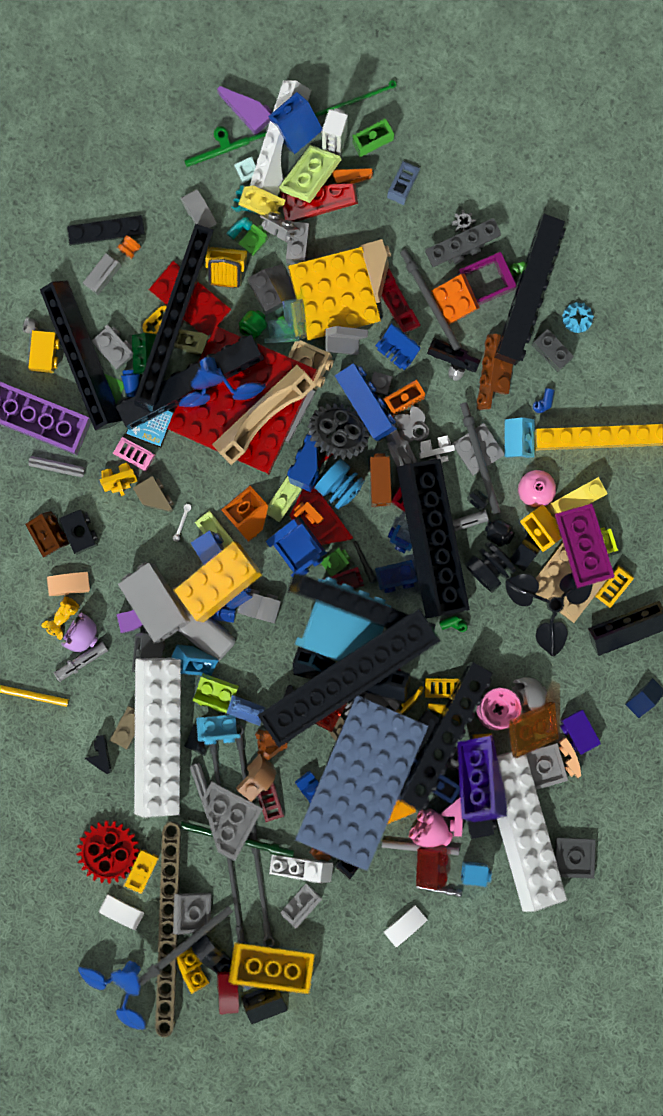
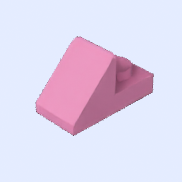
[439,796,463,837]

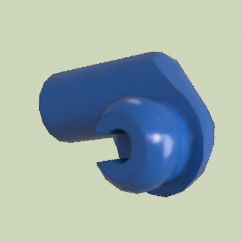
[533,389,554,413]

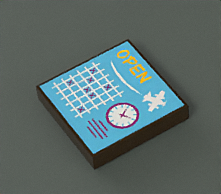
[125,410,174,448]

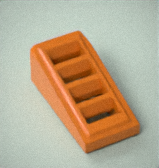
[332,169,373,184]

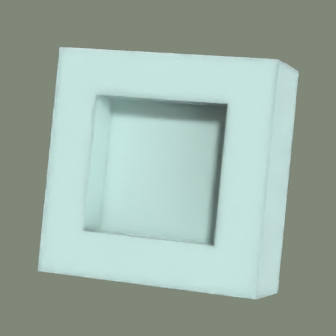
[234,157,256,183]

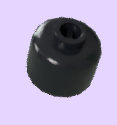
[485,519,515,547]

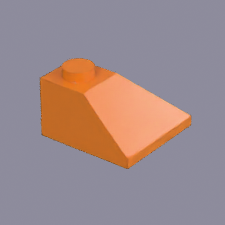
[221,486,268,542]

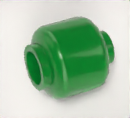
[239,310,267,338]

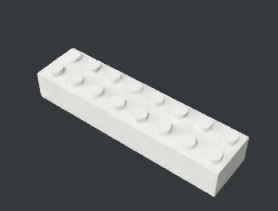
[134,658,181,817]
[497,749,567,912]

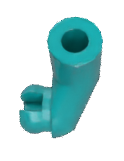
[226,217,253,240]

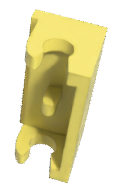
[239,185,286,215]

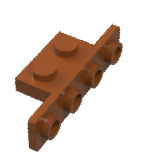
[477,334,513,410]

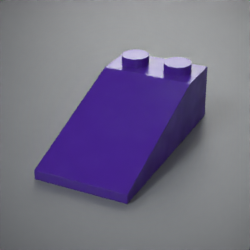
[458,736,507,822]

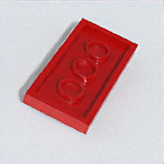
[149,261,231,337]

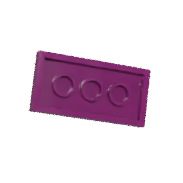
[555,503,615,588]

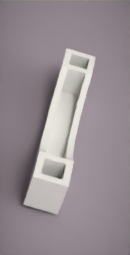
[250,80,311,196]

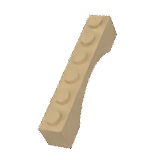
[212,365,316,465]

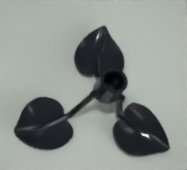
[505,573,593,656]

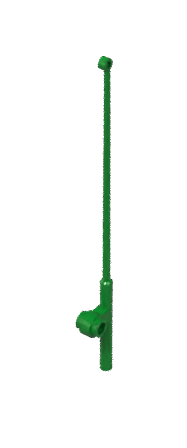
[184,80,396,167]

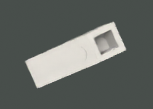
[269,855,333,883]

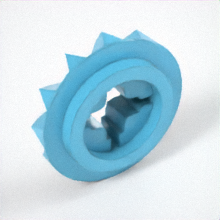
[563,302,593,333]

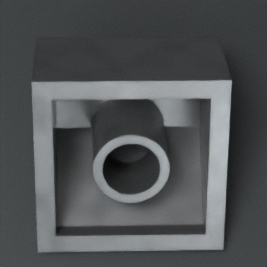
[248,264,296,315]

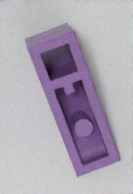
[217,86,272,135]

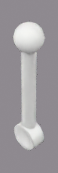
[173,504,191,542]

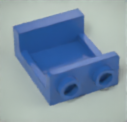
[268,92,323,154]
[265,517,327,577]

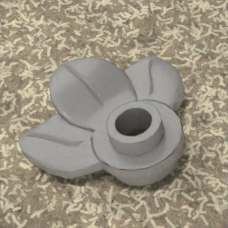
[395,406,429,443]

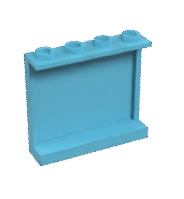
[295,577,391,661]

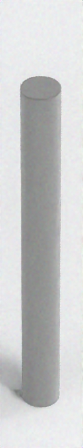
[382,840,459,855]

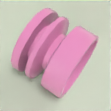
[476,688,521,731]

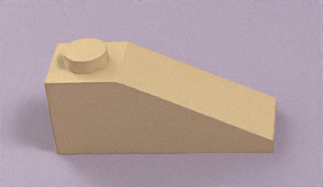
[361,239,391,303]

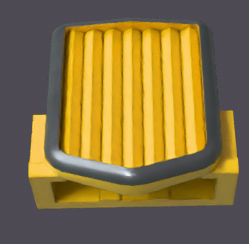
[205,247,247,288]

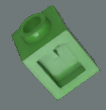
[239,224,268,256]
[321,548,350,577]

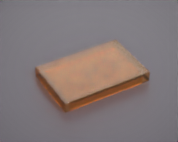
[508,702,559,758]

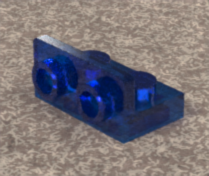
[375,560,418,593]

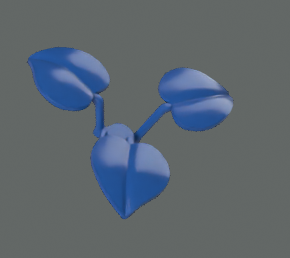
[178,357,266,407]
[78,961,146,1030]

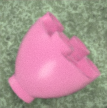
[409,809,453,847]

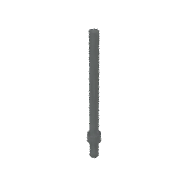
[400,249,461,351]
[460,402,501,514]
[138,906,233,987]

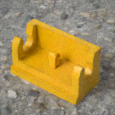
[124,849,159,894]

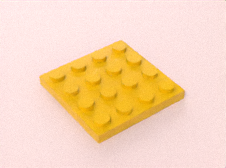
[288,247,381,340]

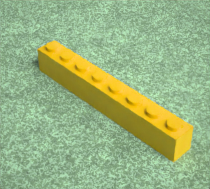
[535,424,663,450]

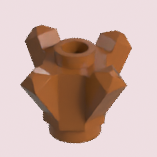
[255,729,287,760]

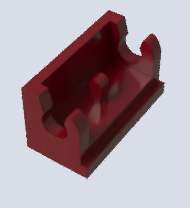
[323,567,364,590]

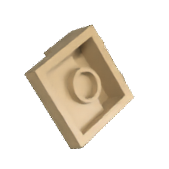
[288,338,334,391]

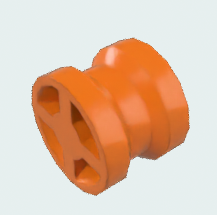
[117,235,141,259]

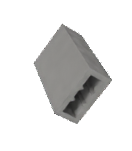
[118,562,191,643]

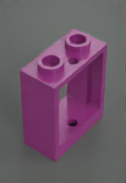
[458,252,516,305]

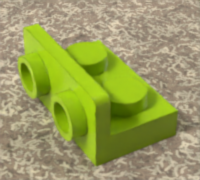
[193,673,239,713]

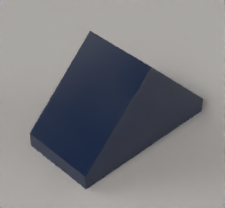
[625,678,663,718]

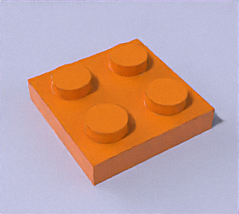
[432,273,480,325]

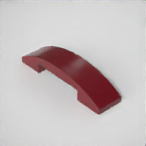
[381,267,421,334]

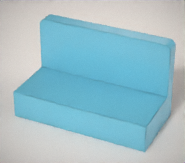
[505,417,535,458]

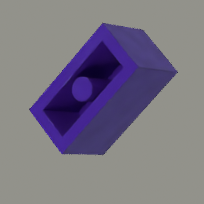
[560,709,601,755]

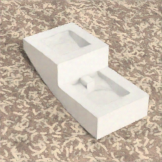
[99,894,144,931]
[384,905,428,947]

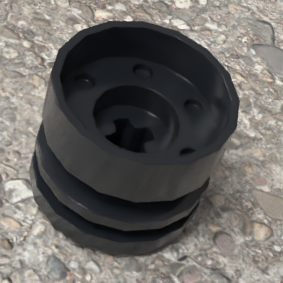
[465,542,516,593]

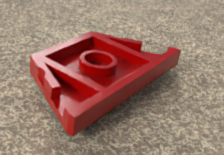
[289,485,353,545]

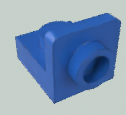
[295,771,319,803]

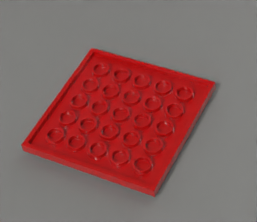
[167,326,318,475]

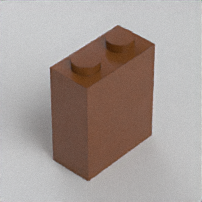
[370,453,391,507]

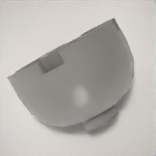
[512,677,547,717]

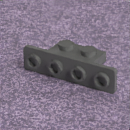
[425,218,501,267]

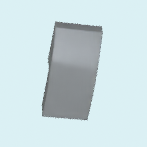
[180,189,217,228]

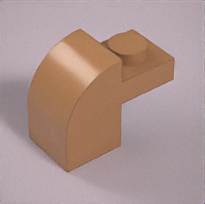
[236,754,276,802]

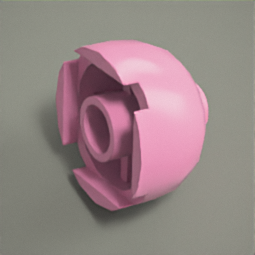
[518,470,556,508]

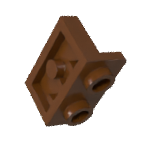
[25,511,69,558]

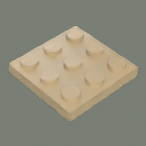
[535,543,607,623]

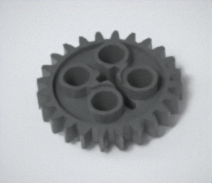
[308,403,370,460]

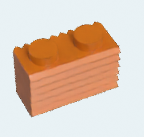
[383,379,425,417]

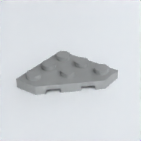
[202,781,263,861]

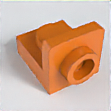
[294,502,324,525]

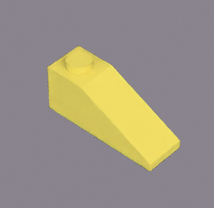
[546,477,608,520]

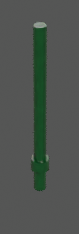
[180,821,294,858]

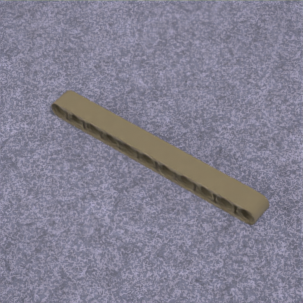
[156,821,181,1037]

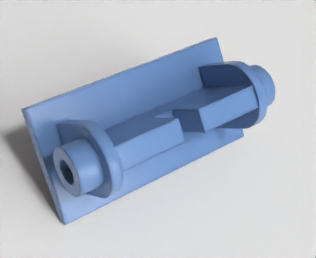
[226,695,265,726]

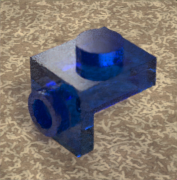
[387,525,412,554]

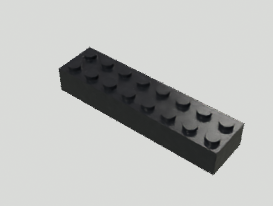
[396,458,470,619]

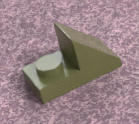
[175,329,208,356]

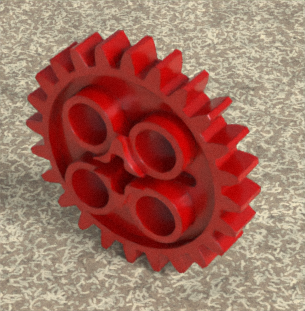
[76,820,140,884]

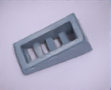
[387,161,420,205]

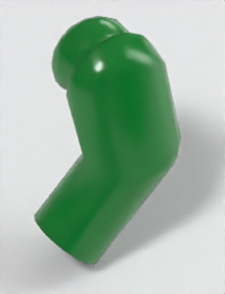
[439,615,468,632]

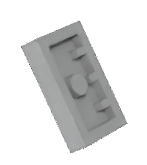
[92,324,133,370]

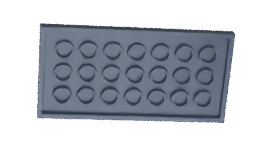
[295,696,428,871]

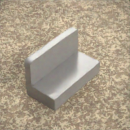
[83,254,121,295]
[326,326,368,355]

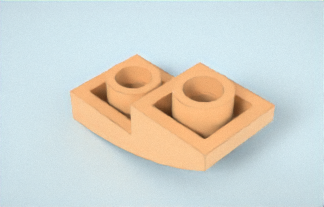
[47,572,90,596]
[558,737,581,778]

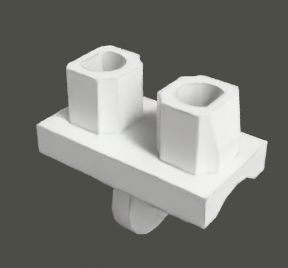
[419,435,455,468]

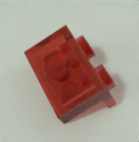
[416,847,448,891]

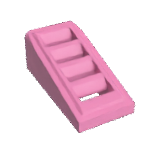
[113,437,156,472]

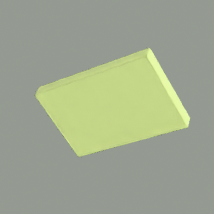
[279,145,341,203]

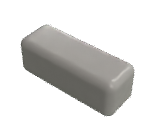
[171,586,235,661]

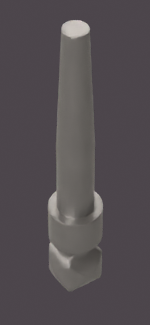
[416,885,462,897]

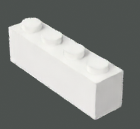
[322,109,348,157]

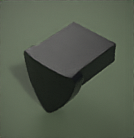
[184,724,207,756]

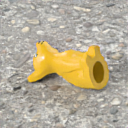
[41,597,80,640]

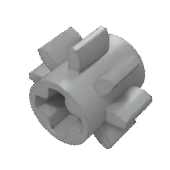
[452,210,476,232]

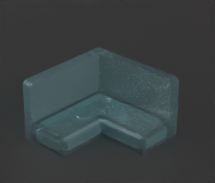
[264,299,307,343]

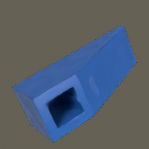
[287,434,319,492]

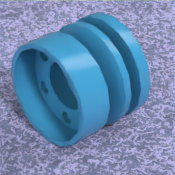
[314,459,365,510]

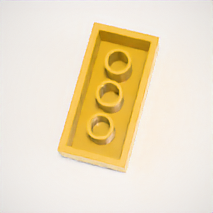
[174,541,263,623]
[229,943,315,994]

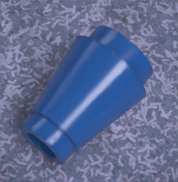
[121,370,140,397]

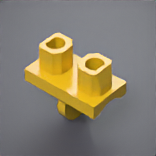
[100,463,138,496]

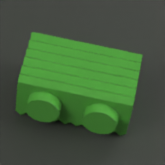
[352,119,394,157]

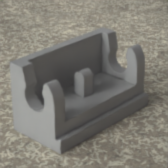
[280,883,322,928]

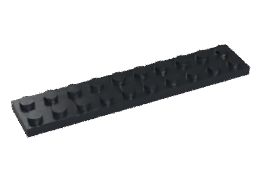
[257,608,441,748]

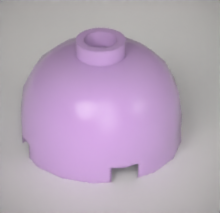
[61,613,98,652]

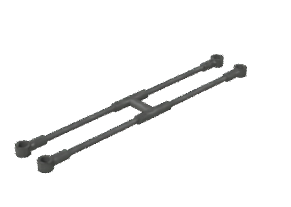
[209,725,275,948]

